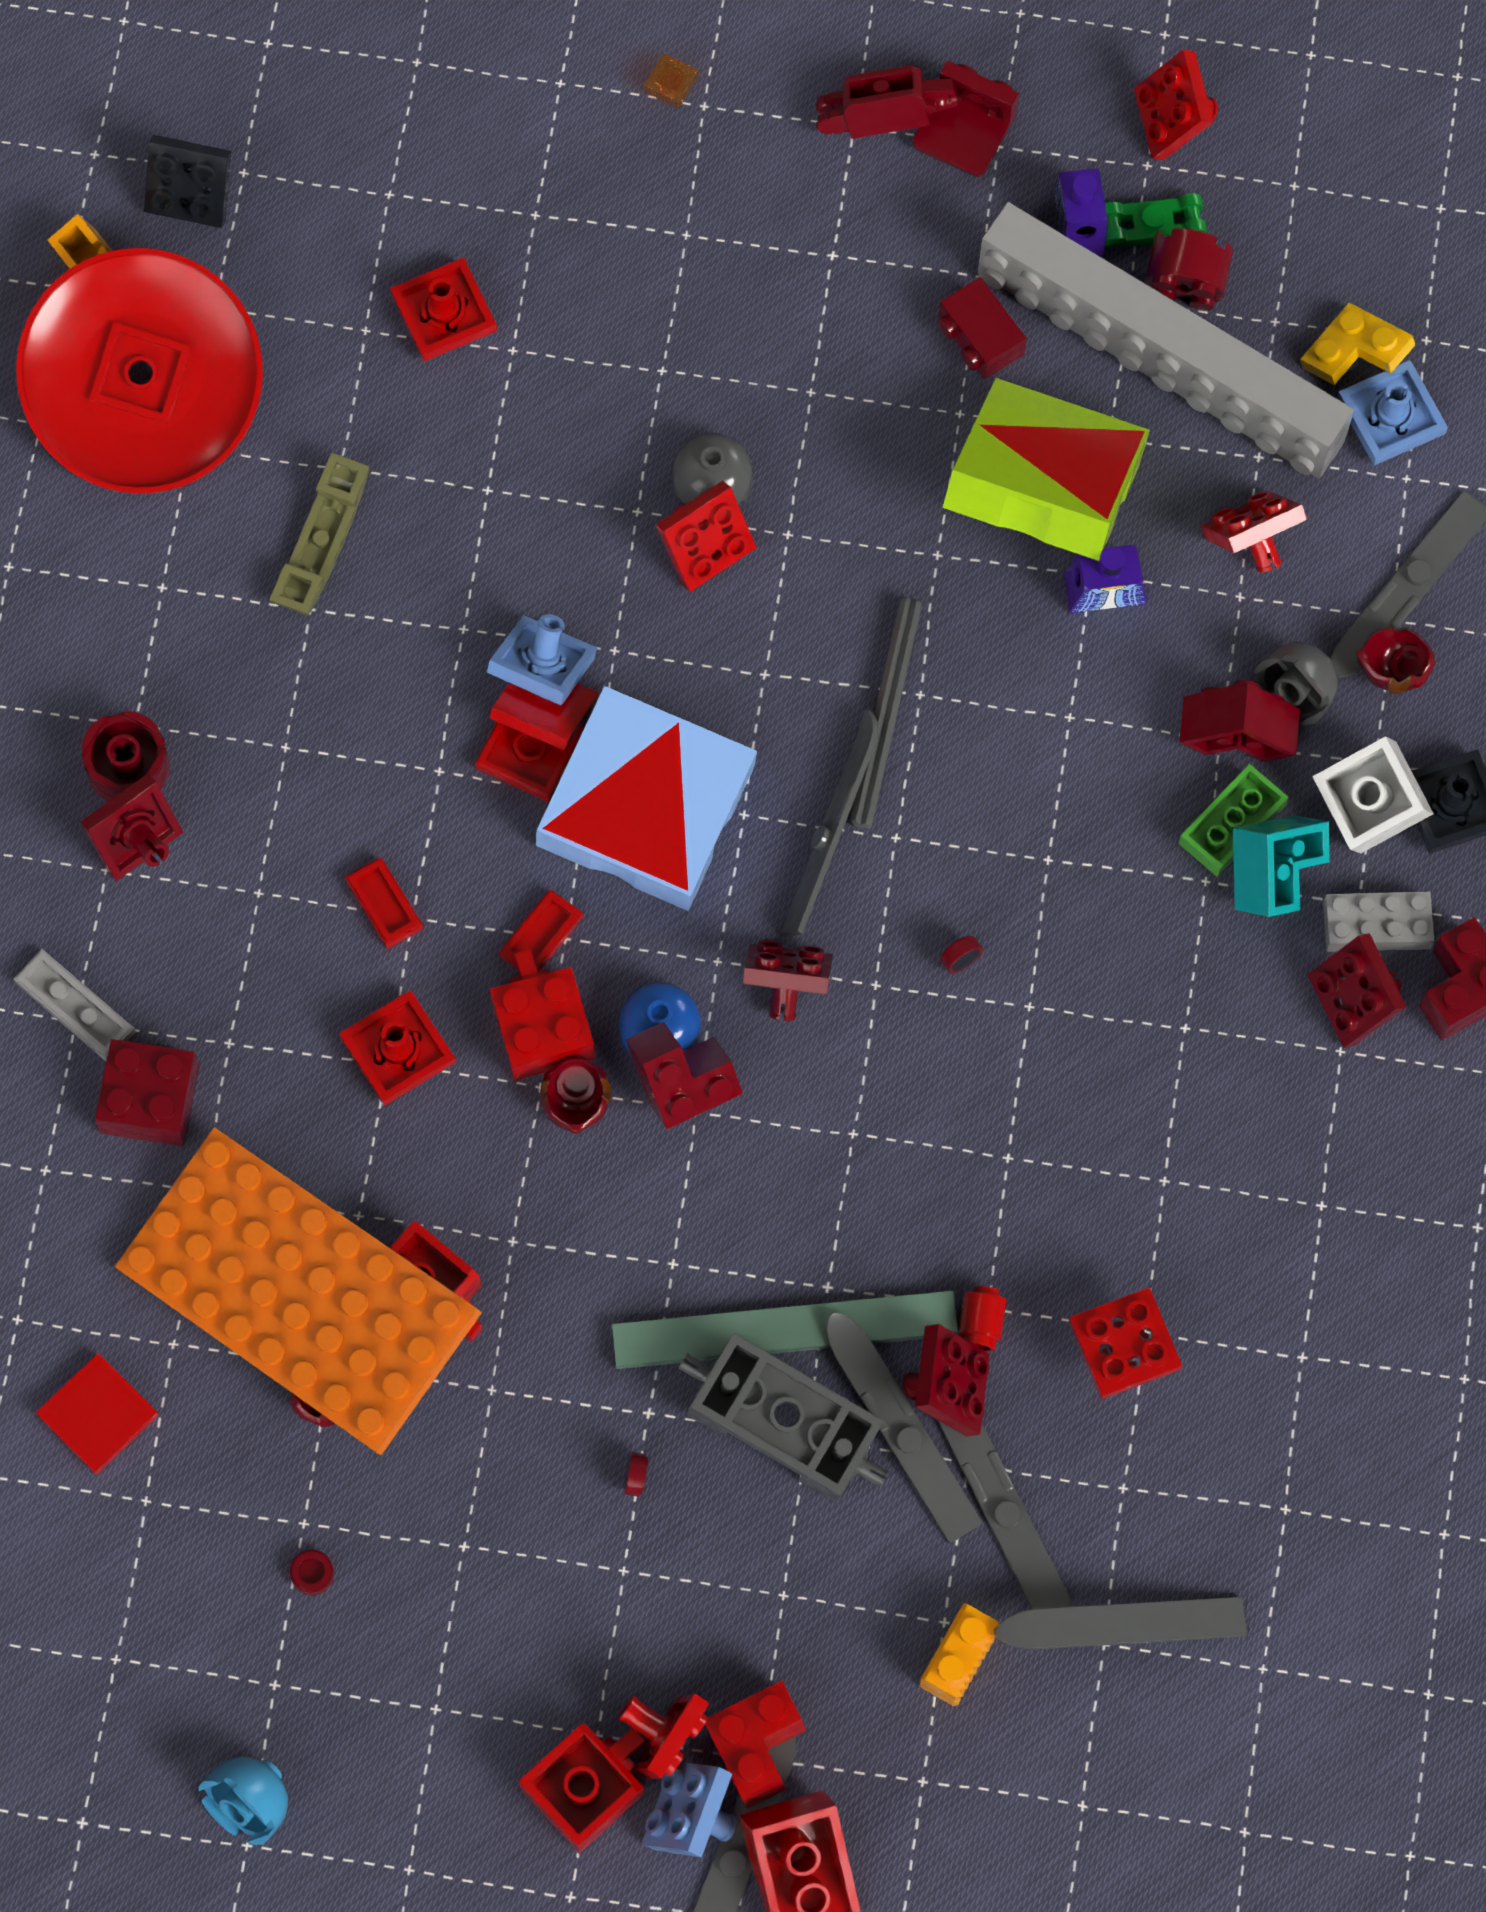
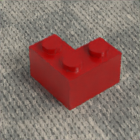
[705,1681,806,1809]

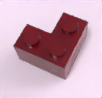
[1179,680,1300,762]
[1419,917,1486,1041]
[626,1022,743,1129]

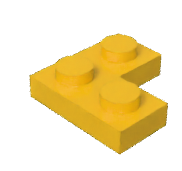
[1300,302,1415,385]

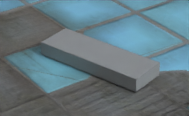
[13,949,136,1061]

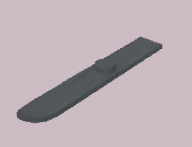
[1331,490,1486,678]
[780,709,878,938]
[827,1312,983,1544]
[938,1420,1073,1610]
[994,1597,1247,1649]
[693,1736,796,1912]

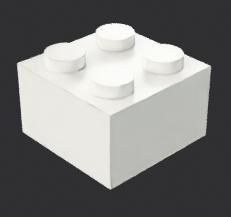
[1312,736,1434,854]

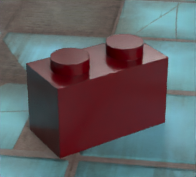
[937,277,1027,379]

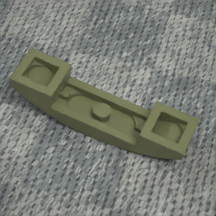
[269,452,370,616]

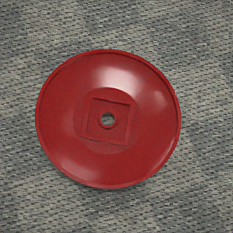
[16,248,263,494]

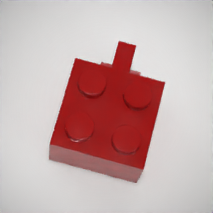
[490,949,595,1081]
[390,1220,483,1343]
[518,1722,645,1854]

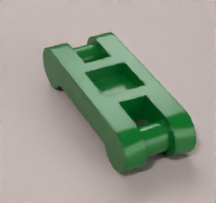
[1105,193,1207,249]

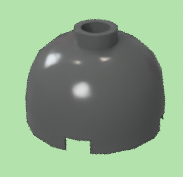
[672,433,753,505]
[1254,641,1339,726]

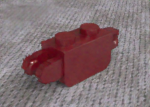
[815,65,957,139]

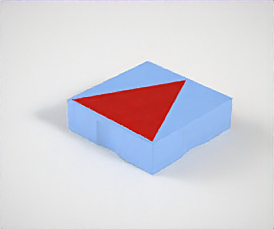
[536,686,757,911]

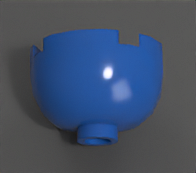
[618,982,702,1059]

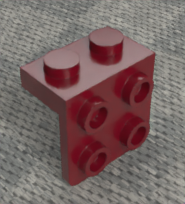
[913,61,1019,177]

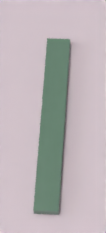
[612,1291,958,1369]

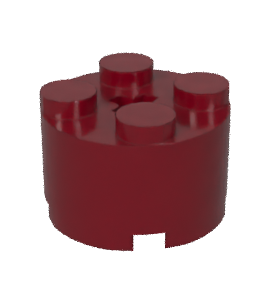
[1144,228,1233,311]
[82,711,170,801]

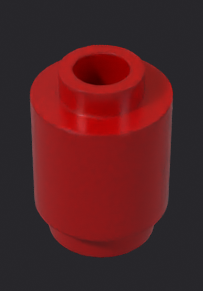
[959,1286,1007,1352]

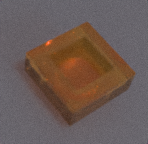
[644,53,699,109]

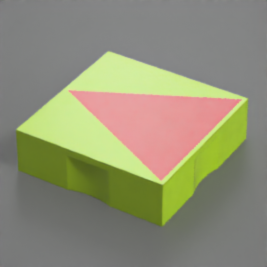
[943,378,1150,561]

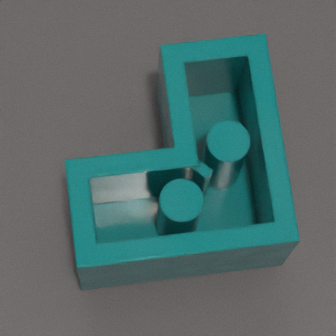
[1233,815,1330,917]

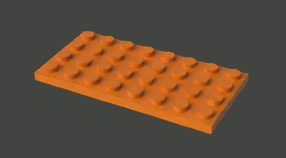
[115,1127,482,1456]

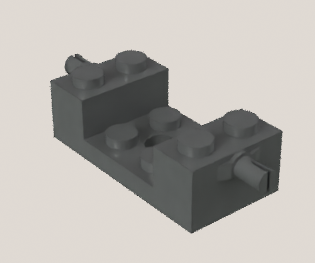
[678,1333,889,1503]

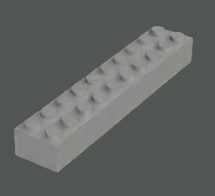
[978,202,1355,479]

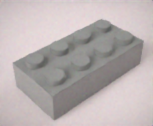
[1323,892,1434,952]

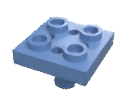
[1337,360,1448,466]
[487,614,597,705]
[641,1762,737,1858]

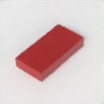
[345,857,423,950]
[499,889,583,971]

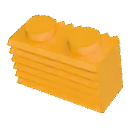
[919,1603,999,1706]

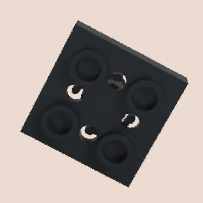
[144,135,231,228]
[1412,749,1486,854]

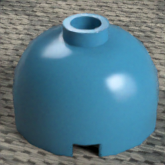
[199,1757,288,1845]

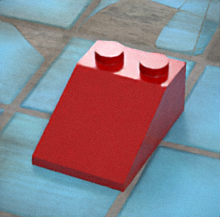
[739,1790,861,1912]

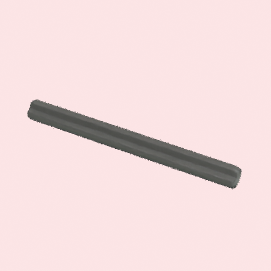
[850,598,922,829]

